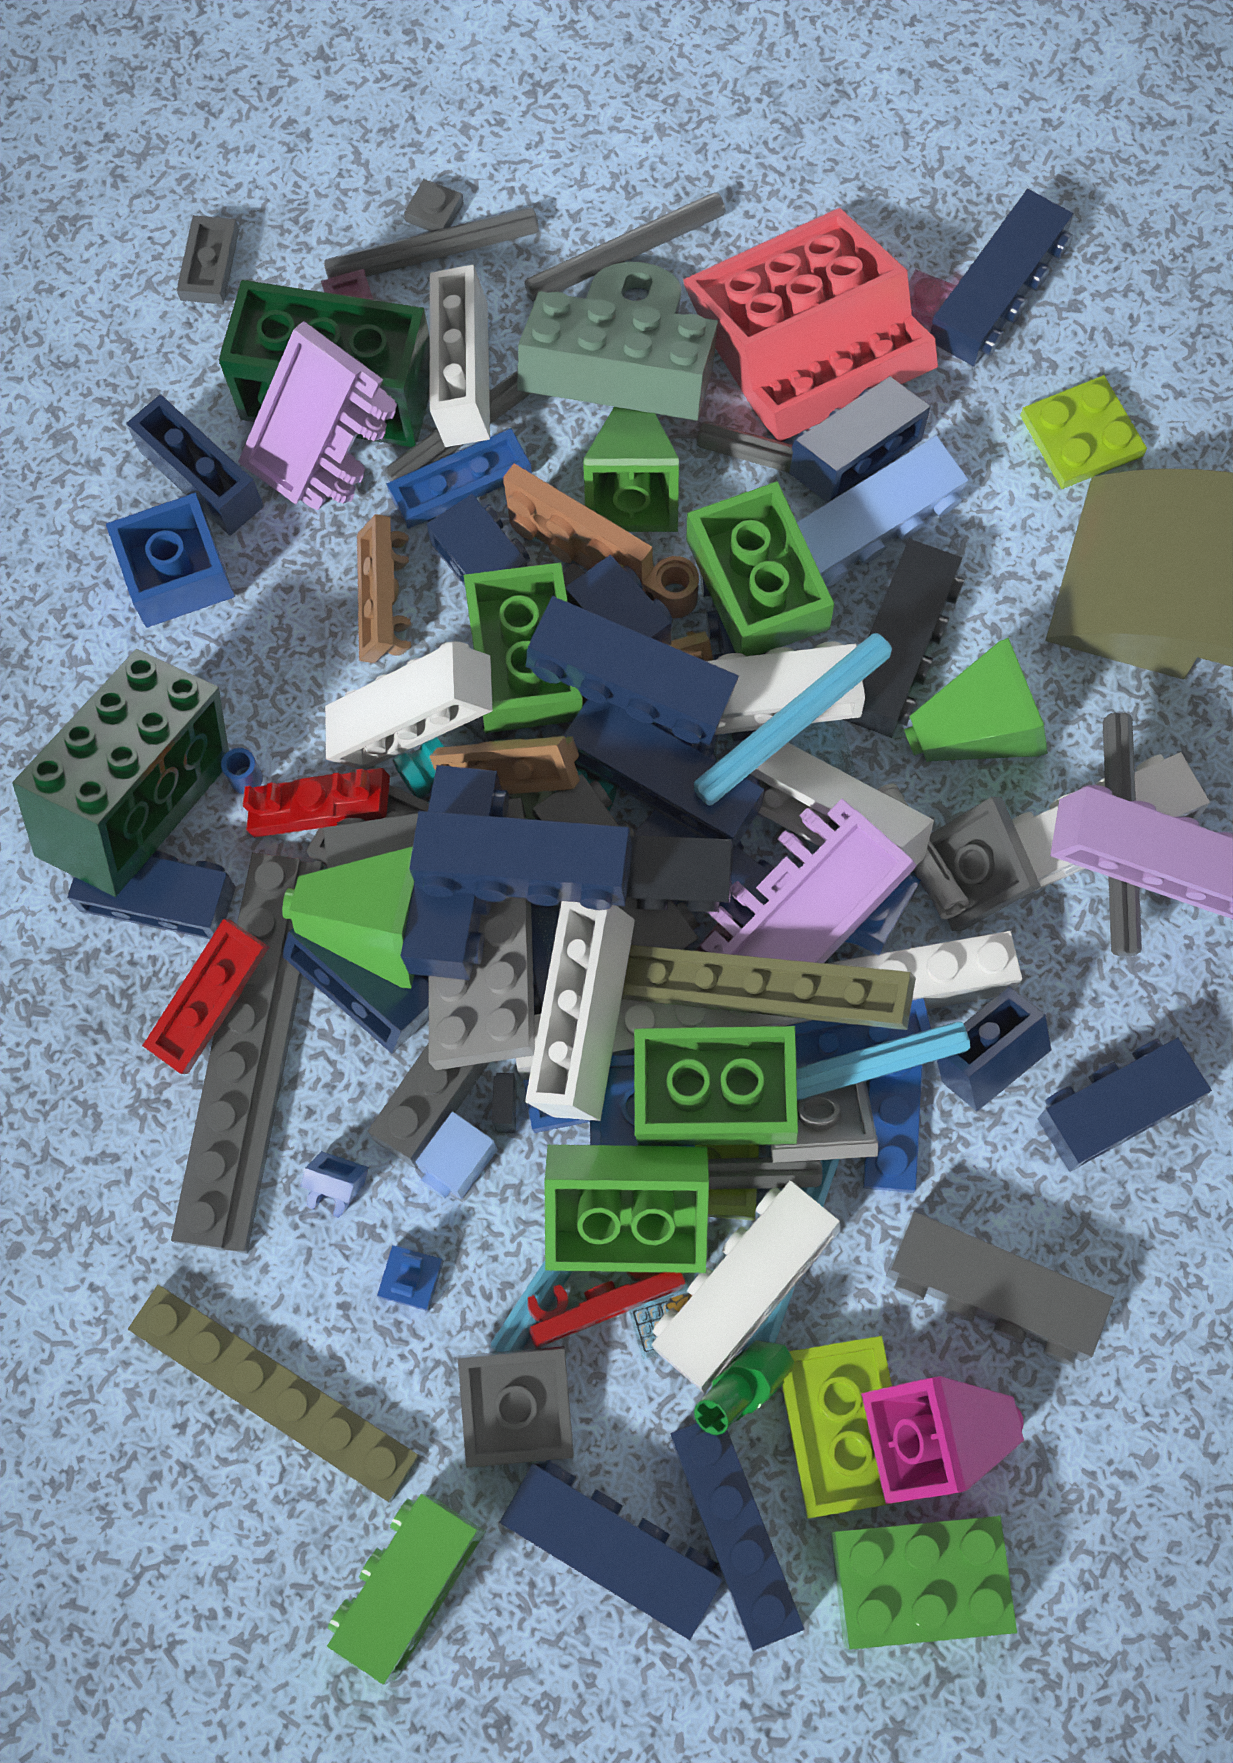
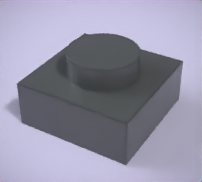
[404,179,464,232]

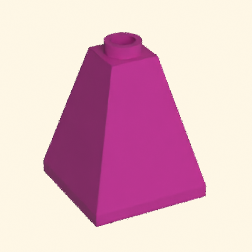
[861,1376,1024,1504]

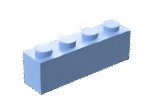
[797,435,969,588]

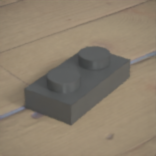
[176,215,239,305]

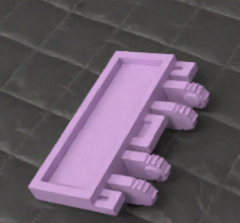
[238,321,397,510]
[701,799,917,1016]

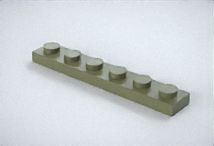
[621,945,916,1030]
[127,1284,420,1503]

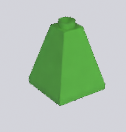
[583,407,679,532]
[904,638,1048,762]
[282,847,415,989]

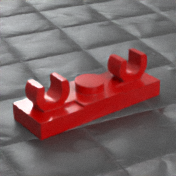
[243,768,390,838]
[142,919,270,1074]
[527,1272,686,1349]

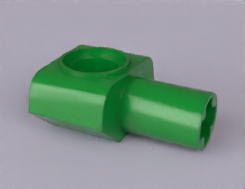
[694,1340,794,1435]

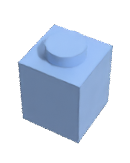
[415,1111,498,1200]

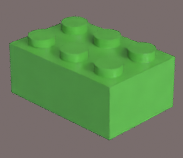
[686,481,834,657]
[464,562,582,733]
[634,1026,798,1146]
[544,1144,709,1273]
[326,1493,486,1685]
[830,1516,1018,1650]

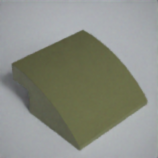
[1045,469,1233,680]

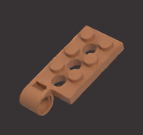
[503,463,699,618]

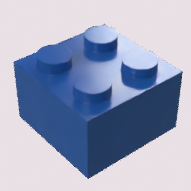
[106,493,235,628]

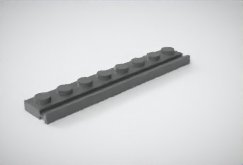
[171,852,324,1254]

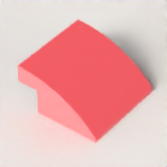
[683,208,938,442]

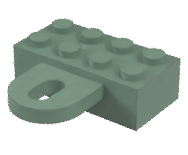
[517,262,718,421]

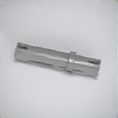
[877,784,969,919]

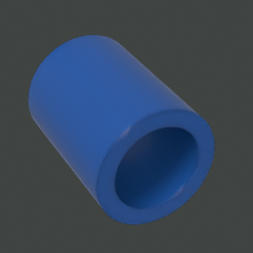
[221,748,263,794]

